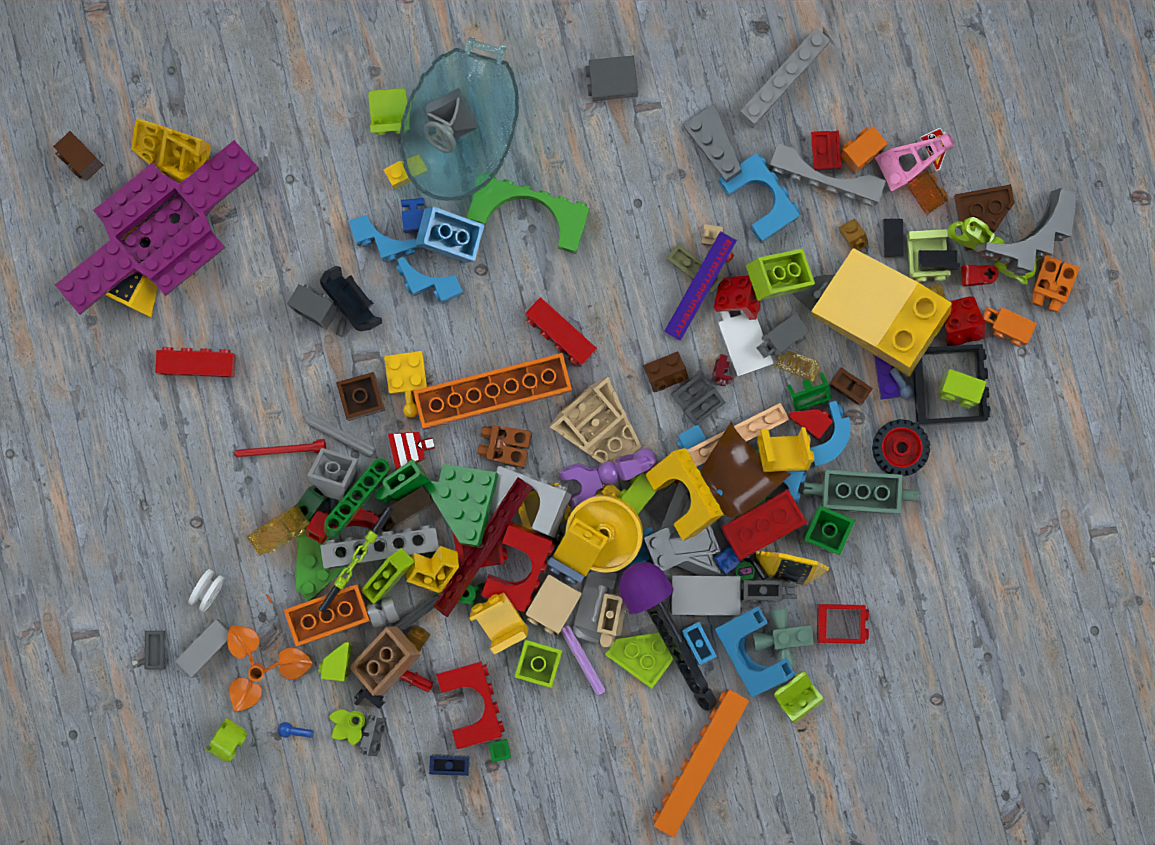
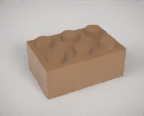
[349,626,421,696]

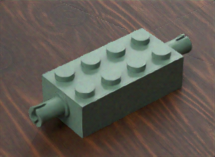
[803,470,920,514]

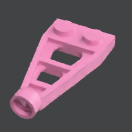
[875,132,955,191]

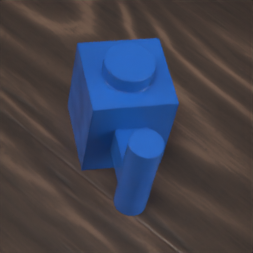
[401,198,425,233]

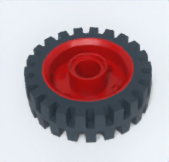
[872,419,930,476]

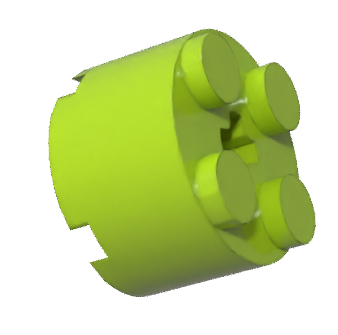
[205,717,248,763]

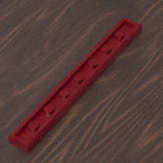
[433,477,533,617]

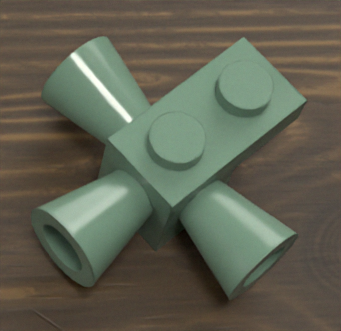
[753,608,814,667]

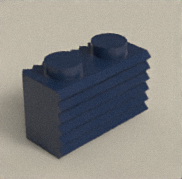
[429,754,470,776]

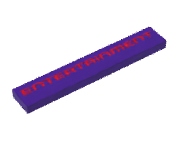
[664,231,737,341]

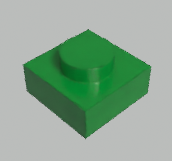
[488,739,511,763]

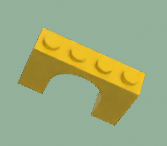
[645,448,724,541]

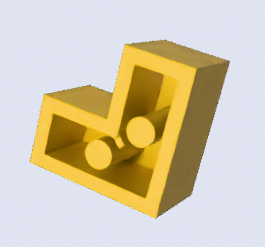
[405,546,459,593]

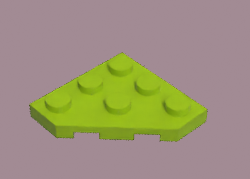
[605,632,686,689]

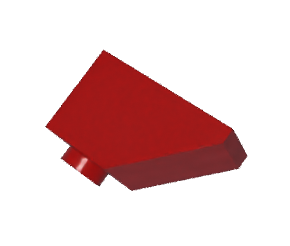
[788,409,833,440]

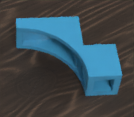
[349,215,419,262]
[396,256,464,304]

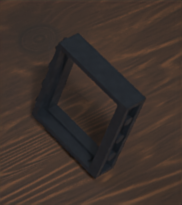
[913,344,991,426]

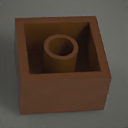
[53,131,104,181]
[336,372,385,421]

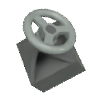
[424,88,478,153]

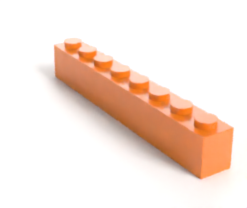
[652,689,749,838]

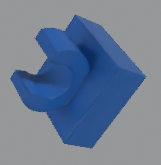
[714,547,740,574]

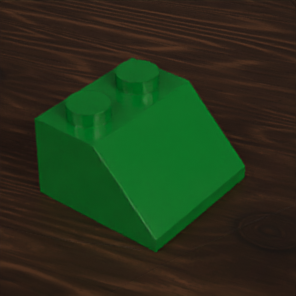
[803,505,855,556]

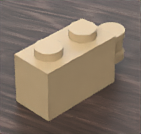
[597,594,626,647]

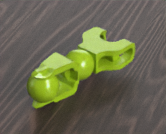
[948,217,1039,285]

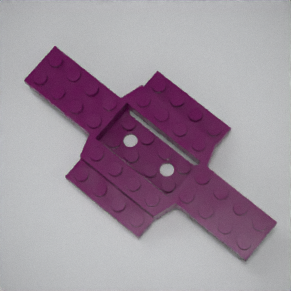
[55,140,259,315]

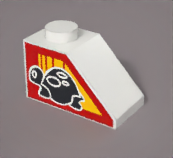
[917,128,946,175]

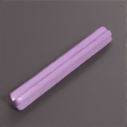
[561,625,605,695]

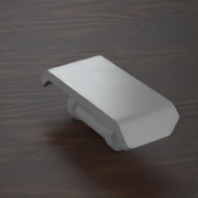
[572,569,618,643]

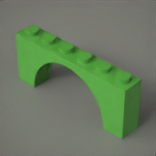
[467,174,590,254]

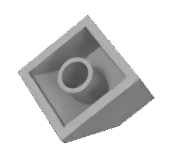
[307,448,358,501]

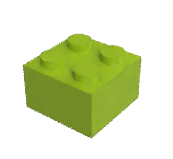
[937,369,987,409]
[515,640,563,688]

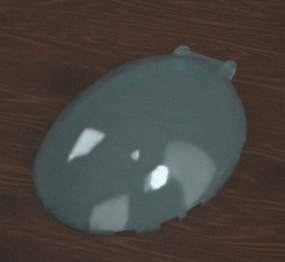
[400,37,519,201]

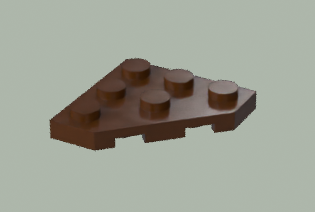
[954,184,1015,251]

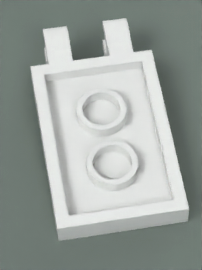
[718,310,774,377]

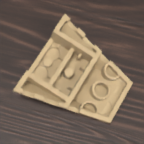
[549,376,642,464]

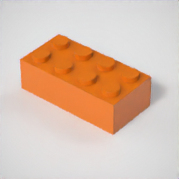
[284,584,371,647]

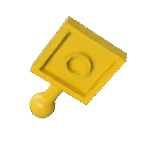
[384,351,427,418]

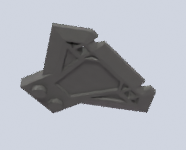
[643,480,728,576]

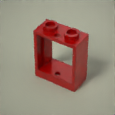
[817,604,869,644]

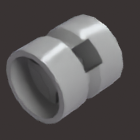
[366,597,400,629]

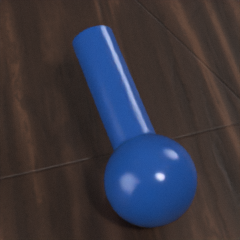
[278,722,314,738]

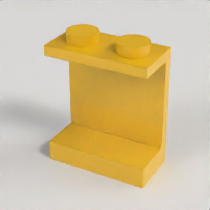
[757,427,814,472]
[553,518,609,577]
[469,592,529,655]

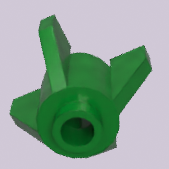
[459,583,484,607]

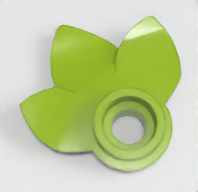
[329,709,365,745]

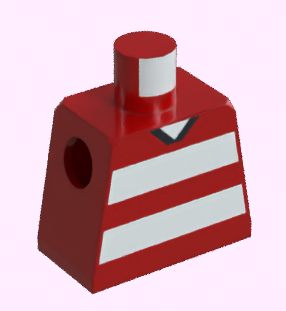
[388,432,435,470]

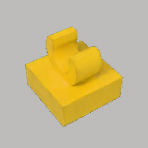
[595,484,621,497]

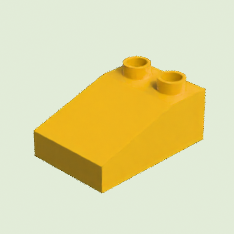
[811,248,952,376]

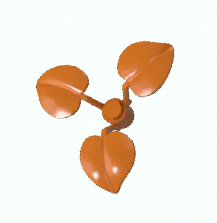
[227,625,313,712]

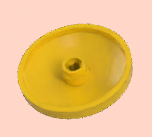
[565,495,643,573]

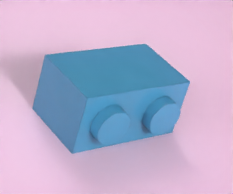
[681,622,717,665]

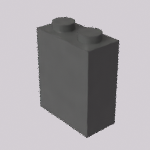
[585,55,638,101]

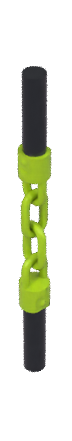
[318,506,394,613]

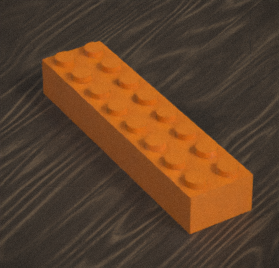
[413,353,572,430]

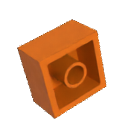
[841,126,888,174]

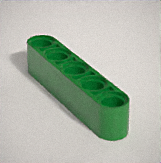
[324,458,389,538]

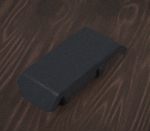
[320,266,382,331]

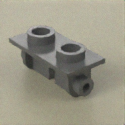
[359,715,386,757]

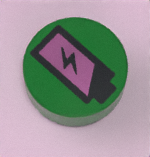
[735,562,755,581]

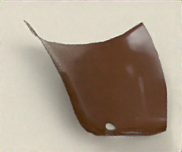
[700,421,791,518]

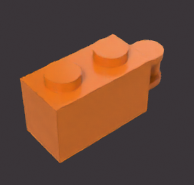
[982,307,1037,347]

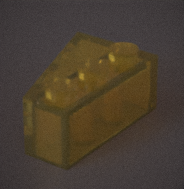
[247,505,309,556]

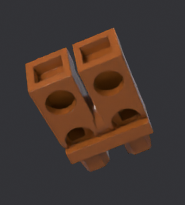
[477,425,532,468]

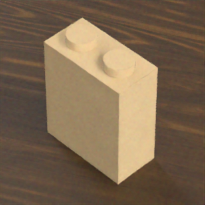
[525,574,582,635]

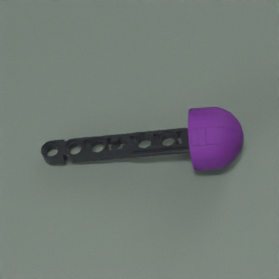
[619,562,717,711]

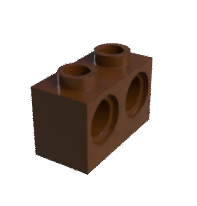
[829,367,873,406]

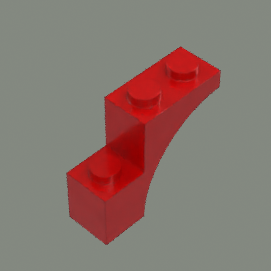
[305,508,379,544]

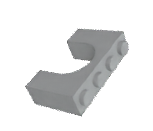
[489,465,572,538]

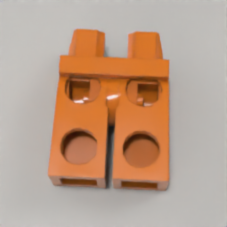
[1030,255,1080,313]

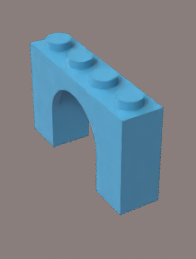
[718,153,800,243]
[715,606,796,697]

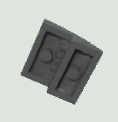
[671,371,726,426]

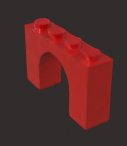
[481,522,555,612]
[436,661,505,750]

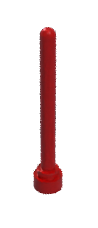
[234,439,326,457]

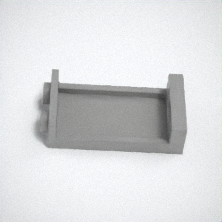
[668,576,743,615]

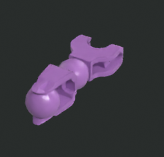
[558,448,657,507]

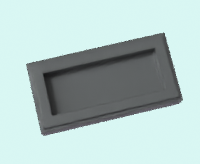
[144,631,165,669]

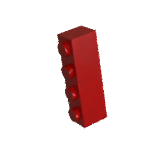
[525,297,597,367]
[155,347,236,378]

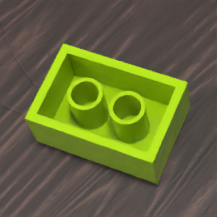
[746,248,815,301]

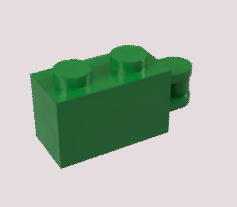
[376,459,430,503]

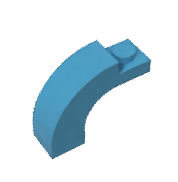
[810,401,851,468]

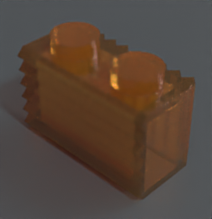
[906,170,948,216]

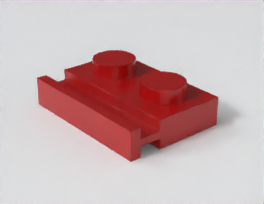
[811,130,841,171]

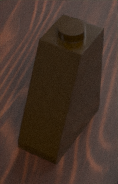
[377,487,433,532]

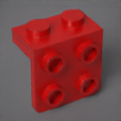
[713,275,760,320]
[944,296,985,346]

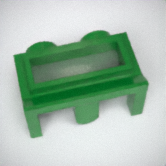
[787,373,832,412]

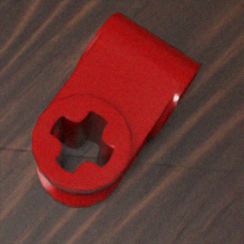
[961,265,999,287]

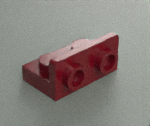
[711,354,734,386]

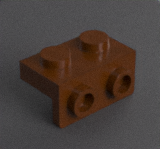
[643,351,689,393]

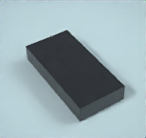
[883,219,904,257]

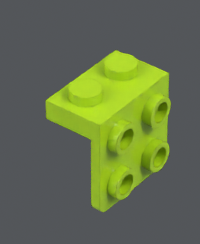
[368,88,410,135]
[774,672,825,723]

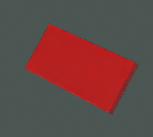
[720,489,807,561]

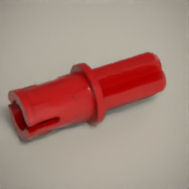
[399,670,433,692]

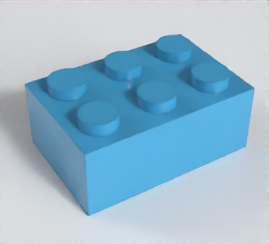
[415,207,484,263]

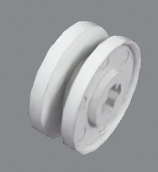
[188,569,225,612]

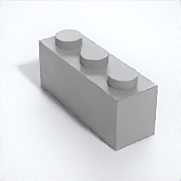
[175,619,229,678]

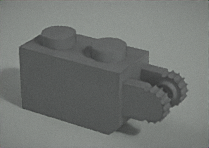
[742,580,797,600]

